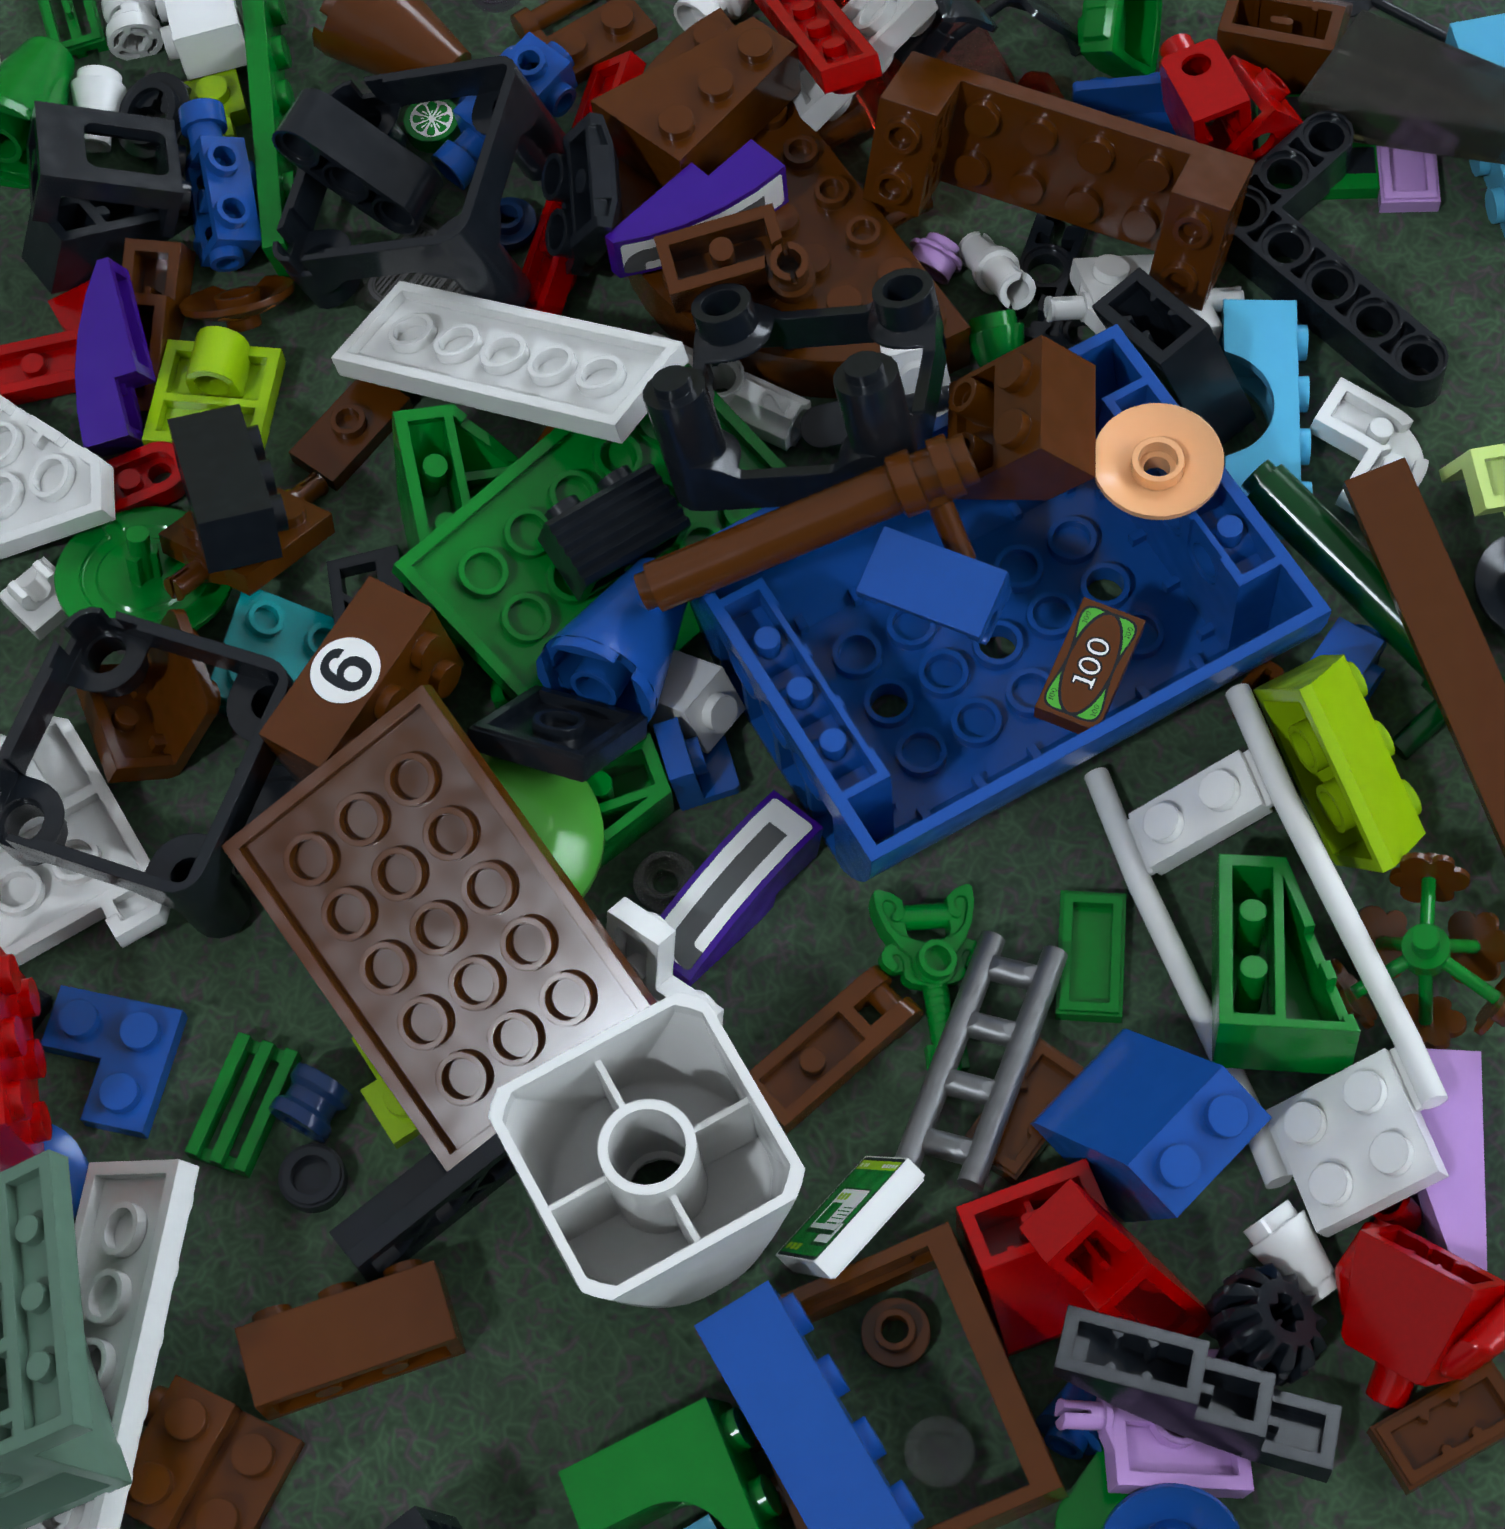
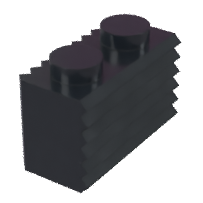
[538,463,691,602]

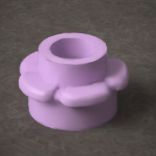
[910,232,962,285]

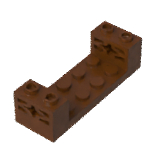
[862,51,1255,311]

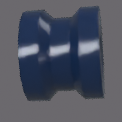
[268,1062,354,1144]

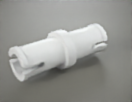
[957,231,1036,310]

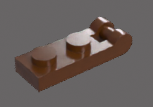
[749,965,924,1135]

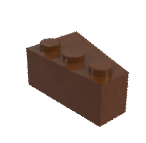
[591,17,801,188]

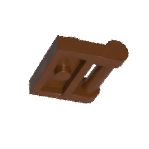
[510,0,658,84]

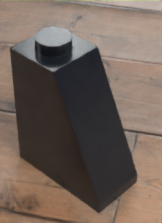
[1092,267,1257,445]

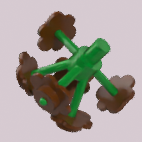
[1330,852,1505,1049]

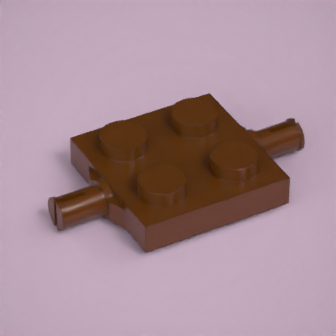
[158,472,335,601]

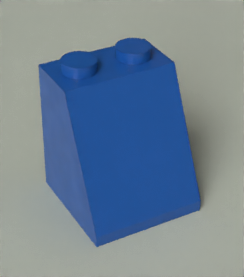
[1030,1029,1272,1223]

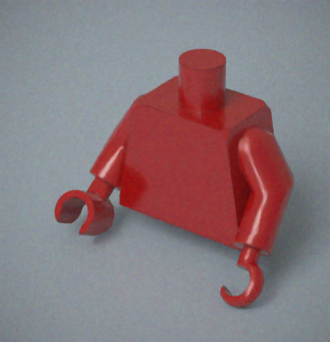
[1334,1196,1505,1409]

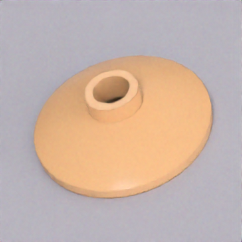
[1095,403,1224,520]

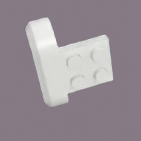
[0,716,171,967]

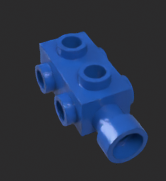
[431,31,578,190]
[178,98,262,272]

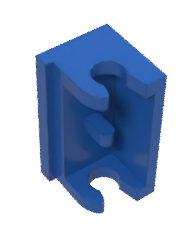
[856,526,1012,645]

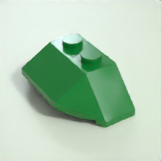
[392,404,519,648]

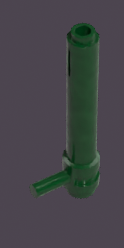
[1241,459,1505,760]

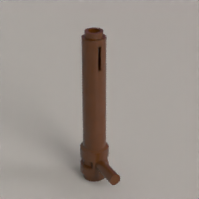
[634,433,981,612]

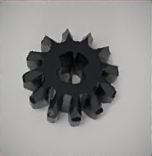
[1204,1263,1328,1387]

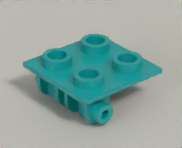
[210,589,335,716]

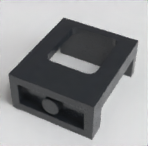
[26,101,191,238]

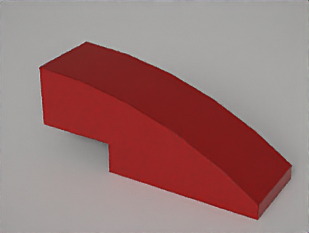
[1019,1178,1211,1338]

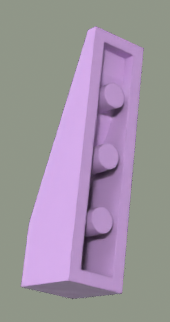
[1413,1048,1488,1272]

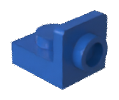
[653,717,741,811]

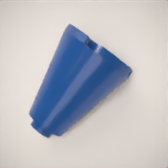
[536,558,688,724]

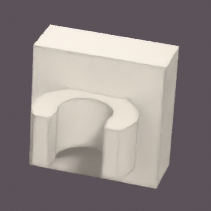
[0,556,68,641]

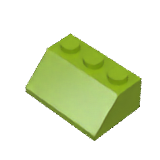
[1253,654,1426,873]

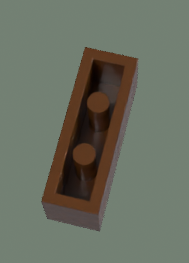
[234,1259,466,1421]

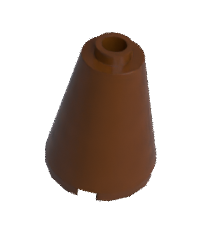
[312,0,471,75]

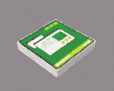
[776,1156,925,1279]

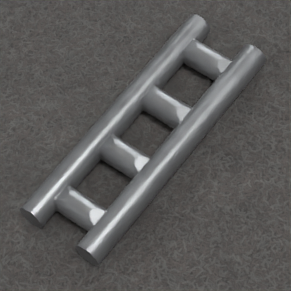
[895,931,1068,1192]

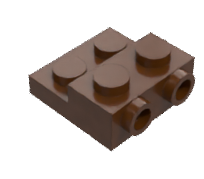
[123,1375,305,1529]

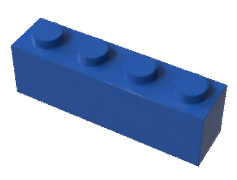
[694,1281,925,1529]

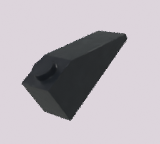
[22,176,193,294]

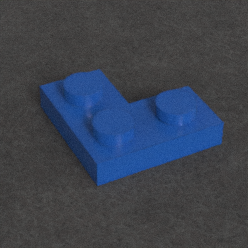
[41,985,188,1139]

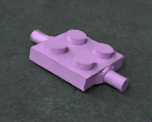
[1054,1349,1254,1499]

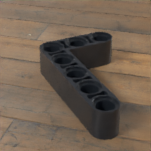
[1227,110,1449,408]

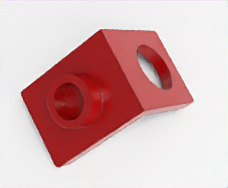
[1224,55,1303,163]

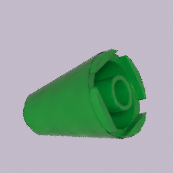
[0,36,75,189]

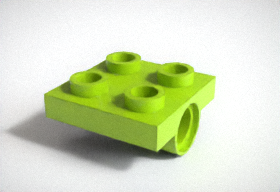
[142,326,286,450]

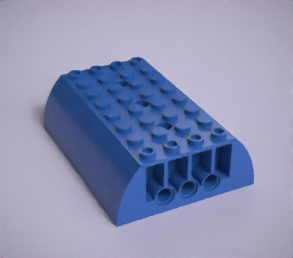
[689,324,1332,882]

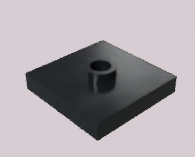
[467,685,648,782]

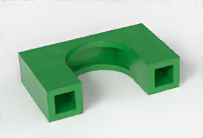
[558,1397,782,1529]

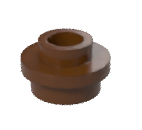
[861,1298,931,1369]

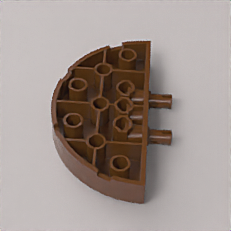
[618,8,970,398]

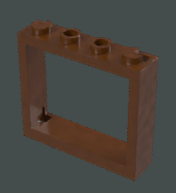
[742,1222,1069,1529]

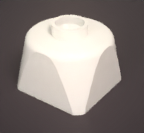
[488,991,805,1308]

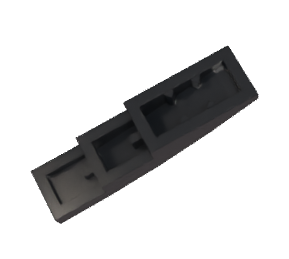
[1052,1305,1342,1483]

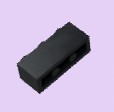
[167,404,289,574]

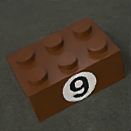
[258,575,465,784]

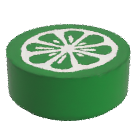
[403,99,461,153]

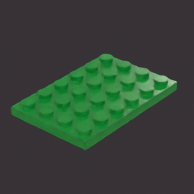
[391,337,787,699]

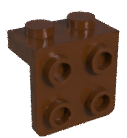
[75,609,221,783]

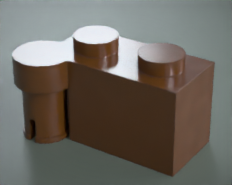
[654,203,816,314]

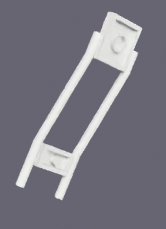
[1084,683,1449,1238]

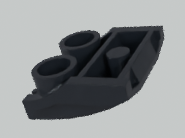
[541,112,623,277]

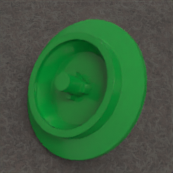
[54,506,232,630]

